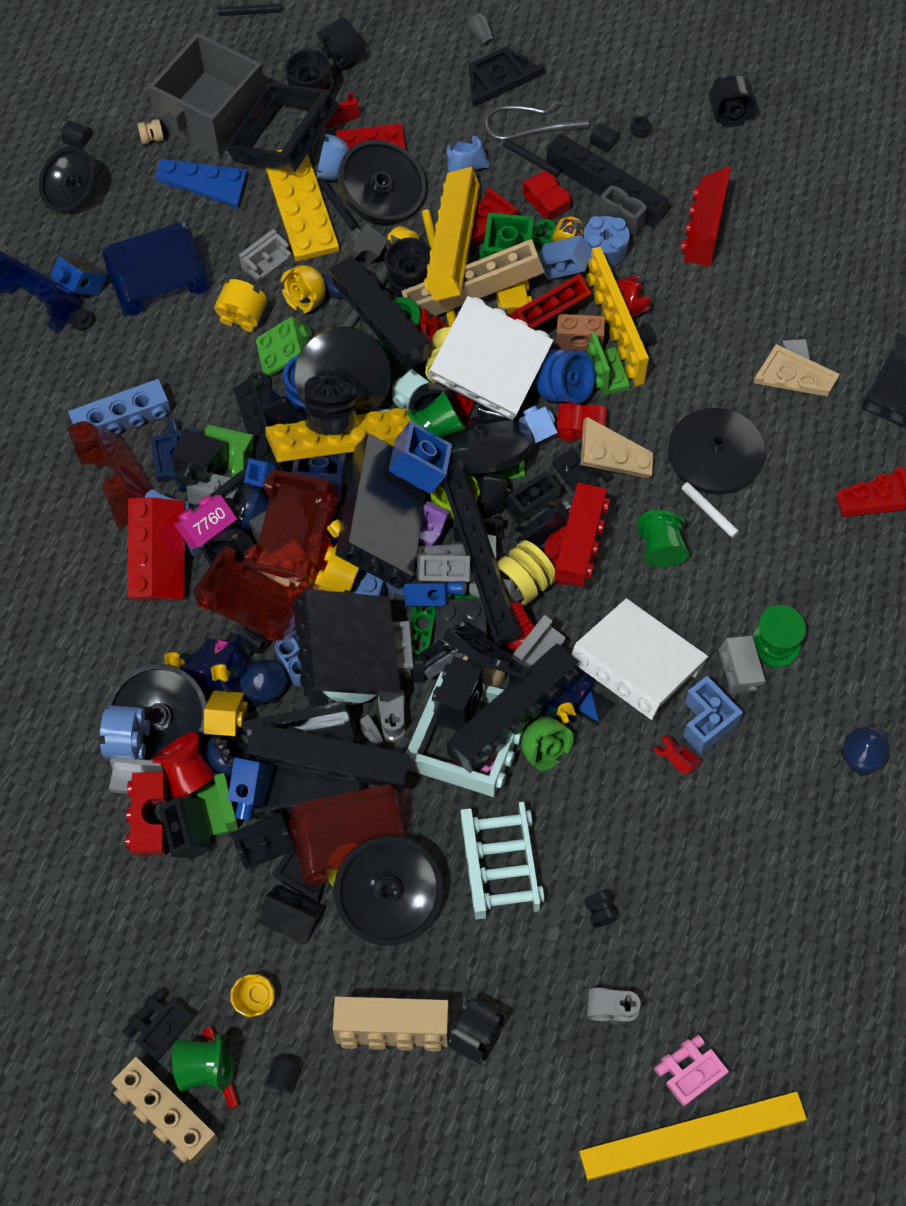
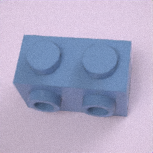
[539,235,592,280]

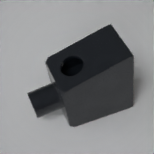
[172,428,227,485]

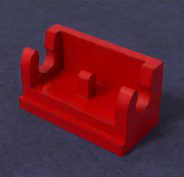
[324,92,359,129]

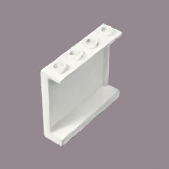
[427,296,553,420]
[571,598,708,720]

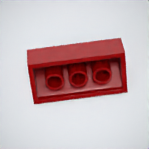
[681,167,731,266]
[128,497,185,602]

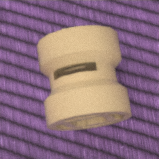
[137,119,164,145]

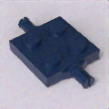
[150,418,198,492]

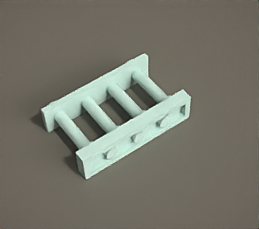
[461,802,544,920]

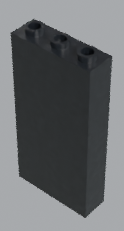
[335,433,426,589]

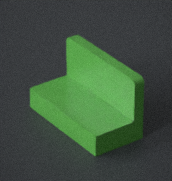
[196,773,239,837]

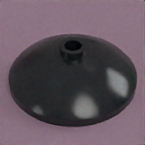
[39,146,96,213]

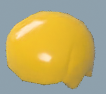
[231,974,275,1017]

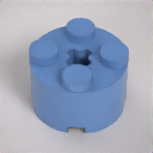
[583,216,629,269]
[100,705,150,760]

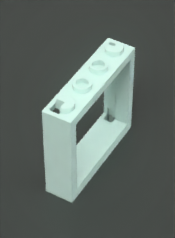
[406,671,529,797]

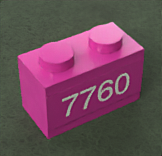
[174,494,237,549]

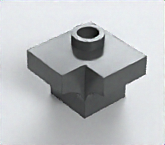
[342,223,388,264]

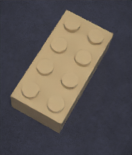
[333,997,449,1052]

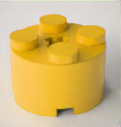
[214,279,268,332]
[315,544,360,592]

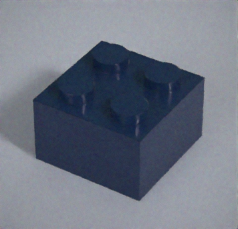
[291,453,346,503]

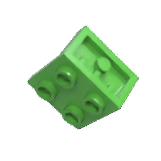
[587,332,630,396]
[205,425,253,488]

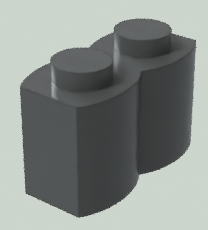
[599,186,647,235]

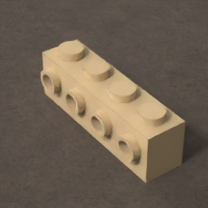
[111,1057,218,1165]

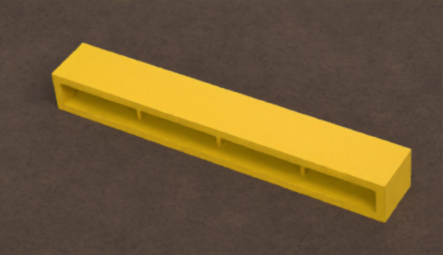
[424,167,480,301]

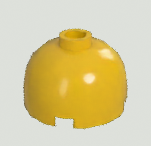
[281,265,326,313]

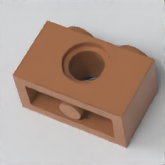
[556,314,605,350]

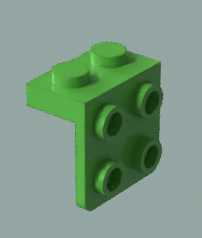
[256,317,312,377]

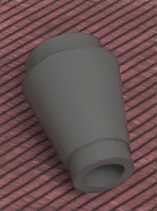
[468,13,495,47]

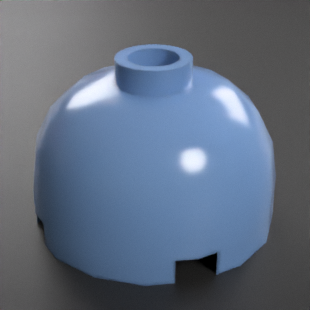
[316,134,349,180]

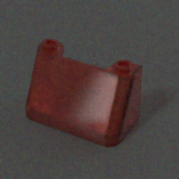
[67,421,152,530]
[245,469,338,586]
[194,545,314,641]
[289,785,406,885]

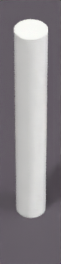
[681,482,739,538]

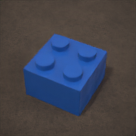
[388,421,452,494]

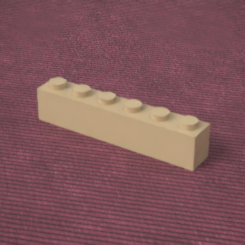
[401,239,545,318]

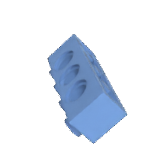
[68,379,171,445]

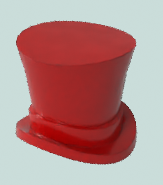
[151,731,216,798]

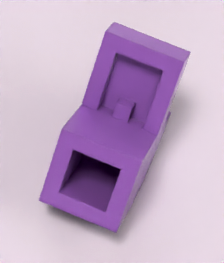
[418,501,450,546]

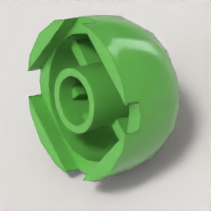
[521,717,574,771]

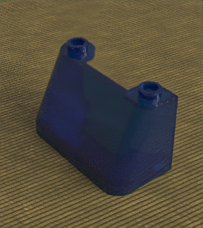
[102,223,211,317]
[0,251,82,334]

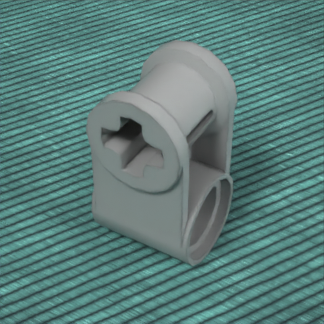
[378,690,405,742]
[587,988,641,1022]

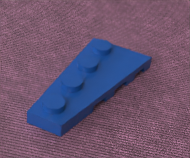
[155,159,248,209]

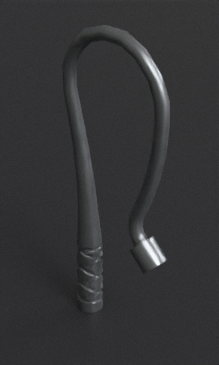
[483,100,589,141]

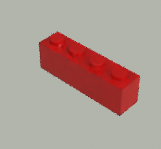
[508,274,592,329]
[554,482,610,587]

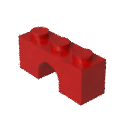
[126,772,168,856]

